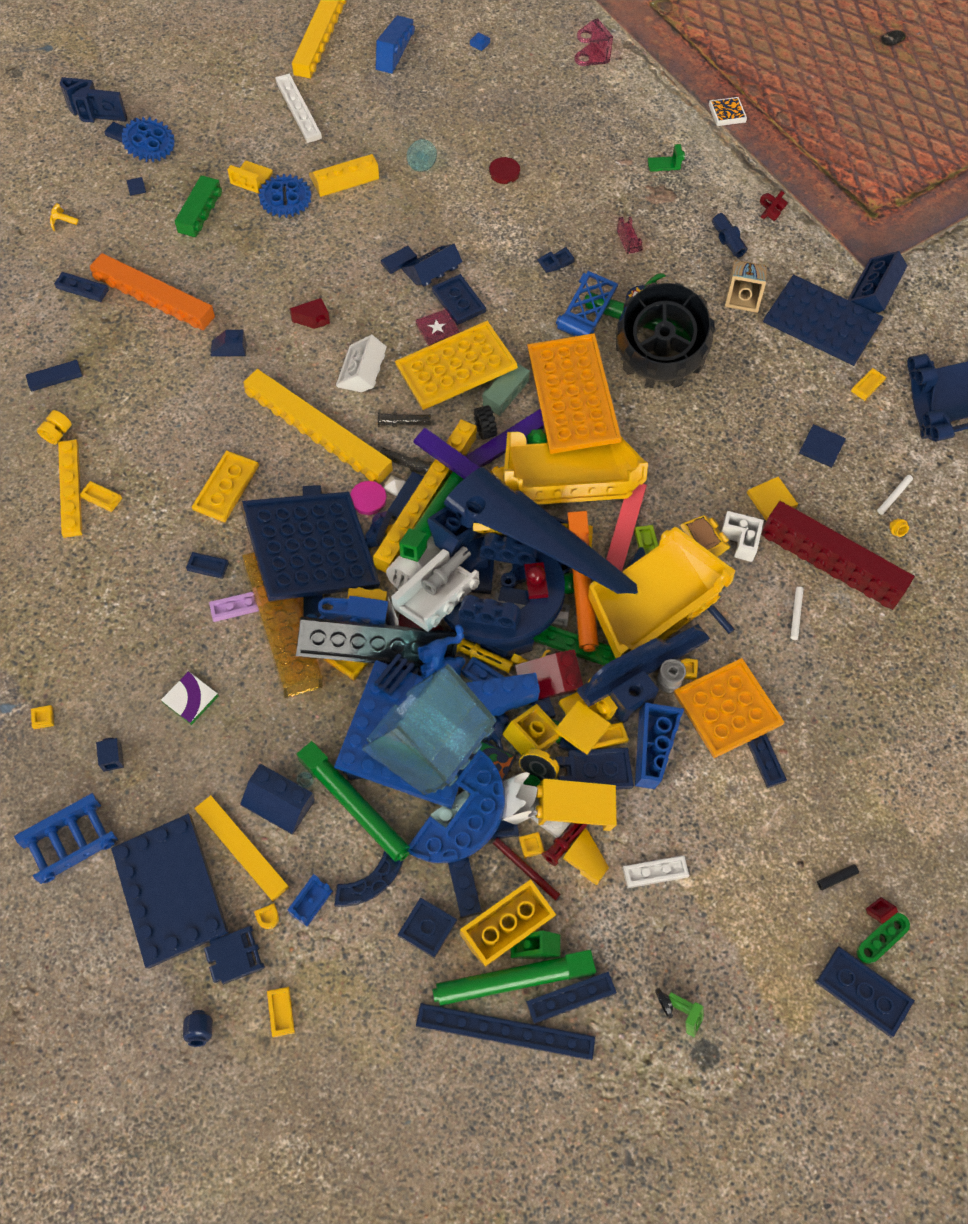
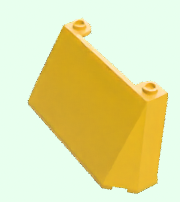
[504,431,648,505]
[588,527,736,659]

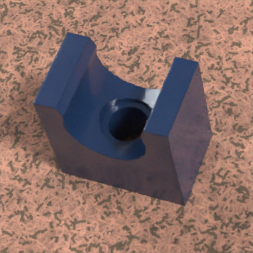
[610,670,659,723]

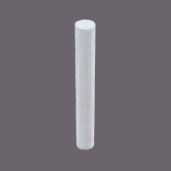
[877,475,913,515]
[790,587,804,640]

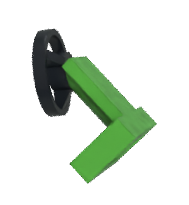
[655,988,704,1038]

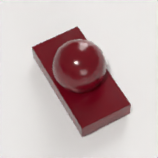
[524,562,548,599]

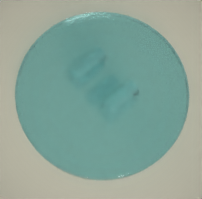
[407,139,437,172]

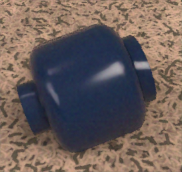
[183,1010,213,1047]

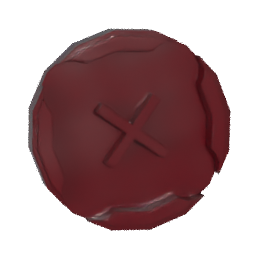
[489,157,520,184]

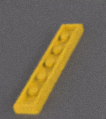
[194,795,289,902]

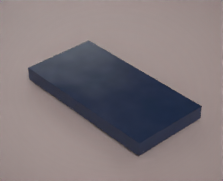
[815,946,915,1038]

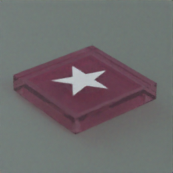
[416,309,460,346]

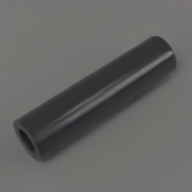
[817,864,859,890]

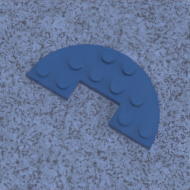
[409,749,505,863]

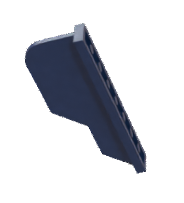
[577,624,710,707]

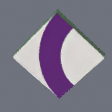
[161,671,219,725]

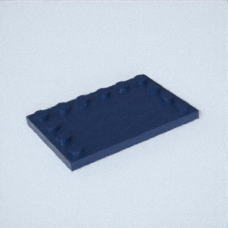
[111,813,229,969]

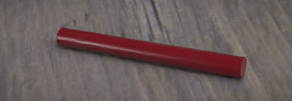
[493,838,561,901]

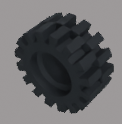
[474,405,497,440]

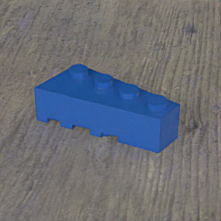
[376,15,415,74]
[456,673,540,730]
[635,702,684,789]

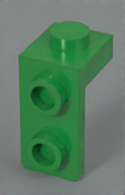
[647,144,685,172]

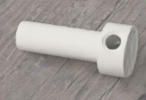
[386,535,441,590]

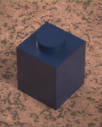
[96,738,124,772]

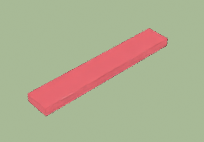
[606,484,647,572]

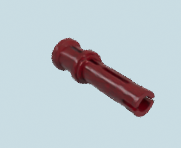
[542,823,588,866]

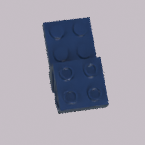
[59,77,127,123]

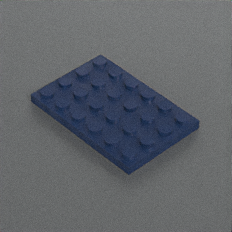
[763,274,884,366]

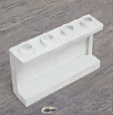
[391,549,480,632]

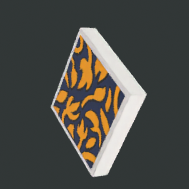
[709,97,747,126]

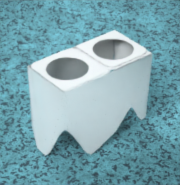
[502,772,537,825]

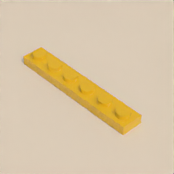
[58,439,82,538]

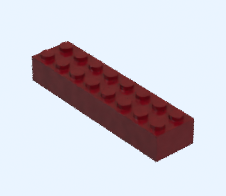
[761,501,915,610]

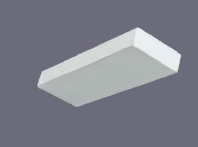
[622,855,690,888]

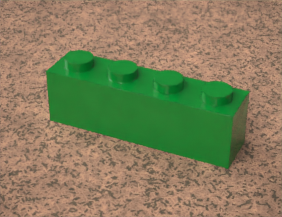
[175,175,222,238]

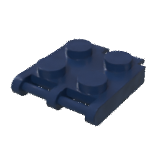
[204,926,265,985]

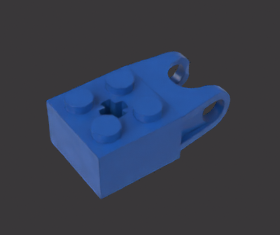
[318,596,388,625]

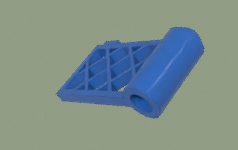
[556,271,618,337]

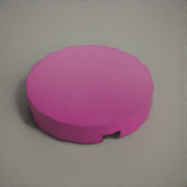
[350,481,387,515]

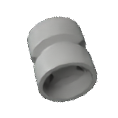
[657,659,686,693]

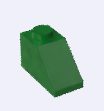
[511,930,561,959]

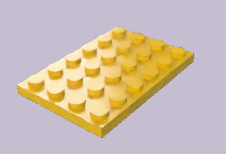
[395,320,518,410]

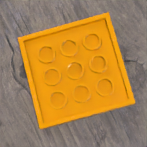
[673,658,784,758]

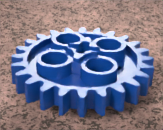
[122,117,174,162]
[258,174,312,218]

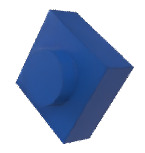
[470,32,490,51]

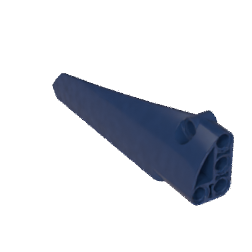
[444,466,638,594]

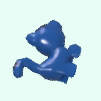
[418,624,466,688]

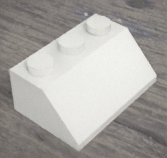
[336,335,387,392]

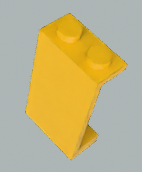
[535,779,617,831]

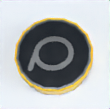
[519,749,560,781]

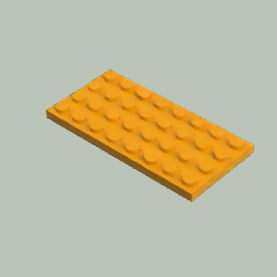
[527,333,621,454]

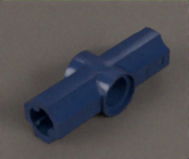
[712,213,748,258]

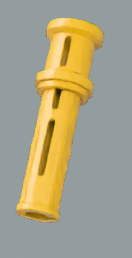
[456,638,514,673]

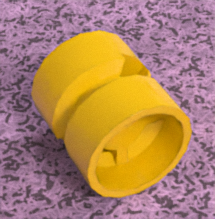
[37,410,72,445]

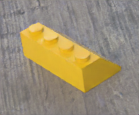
[309,154,379,197]
[460,879,556,967]

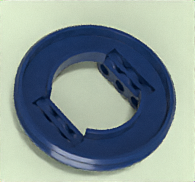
[443,533,565,646]

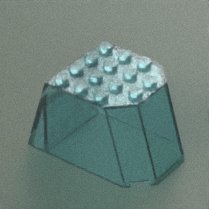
[362,664,497,795]

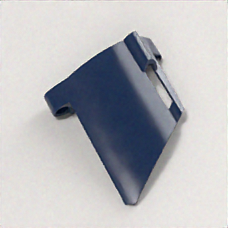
[907,353,968,442]

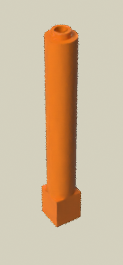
[567,511,599,652]

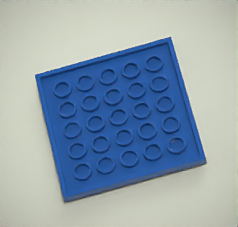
[334,660,480,809]

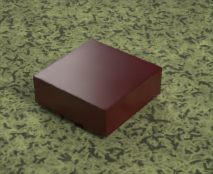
[866,897,898,924]

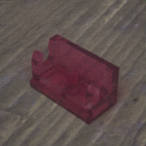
[616,217,643,254]

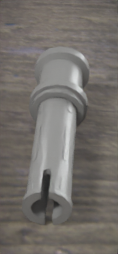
[422,546,471,595]

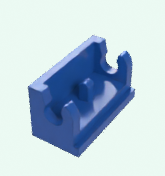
[288,874,333,927]

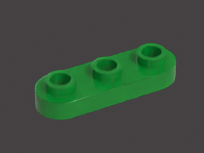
[857,913,910,964]

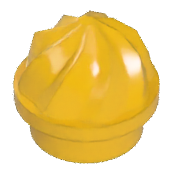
[889,518,909,537]

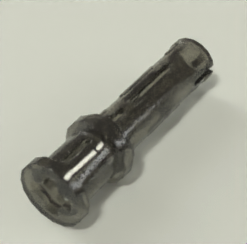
[378,412,431,428]
[380,447,433,475]

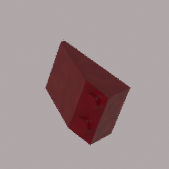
[515,649,583,700]

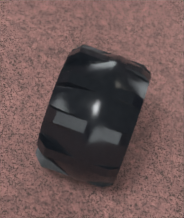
[616,282,715,388]

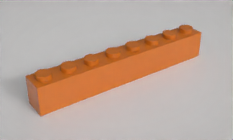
[90,253,215,331]

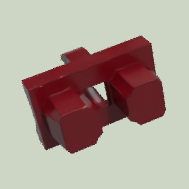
[760,190,788,221]

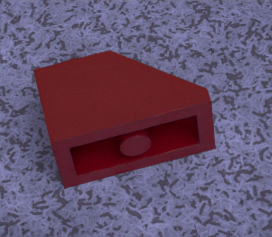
[289,298,330,329]

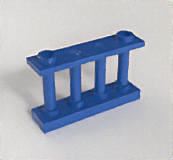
[14,793,119,884]

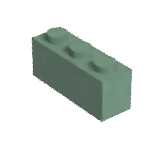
[482,363,530,416]

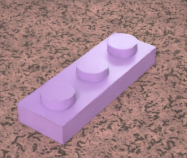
[209,589,270,622]

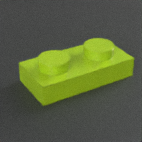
[634,525,658,554]

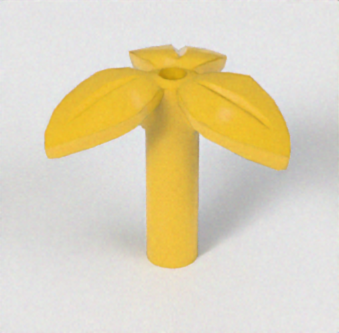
[50,203,79,231]

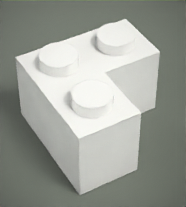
[721,511,764,562]

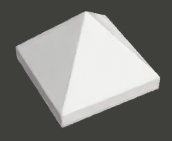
[383,475,406,496]

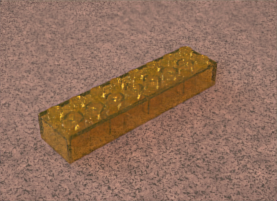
[242,552,323,698]

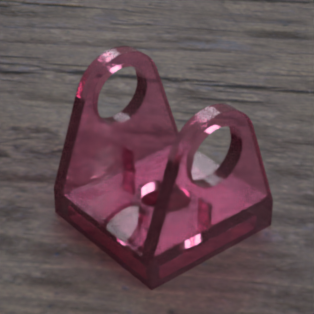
[575,18,613,66]

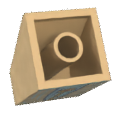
[725,260,767,313]

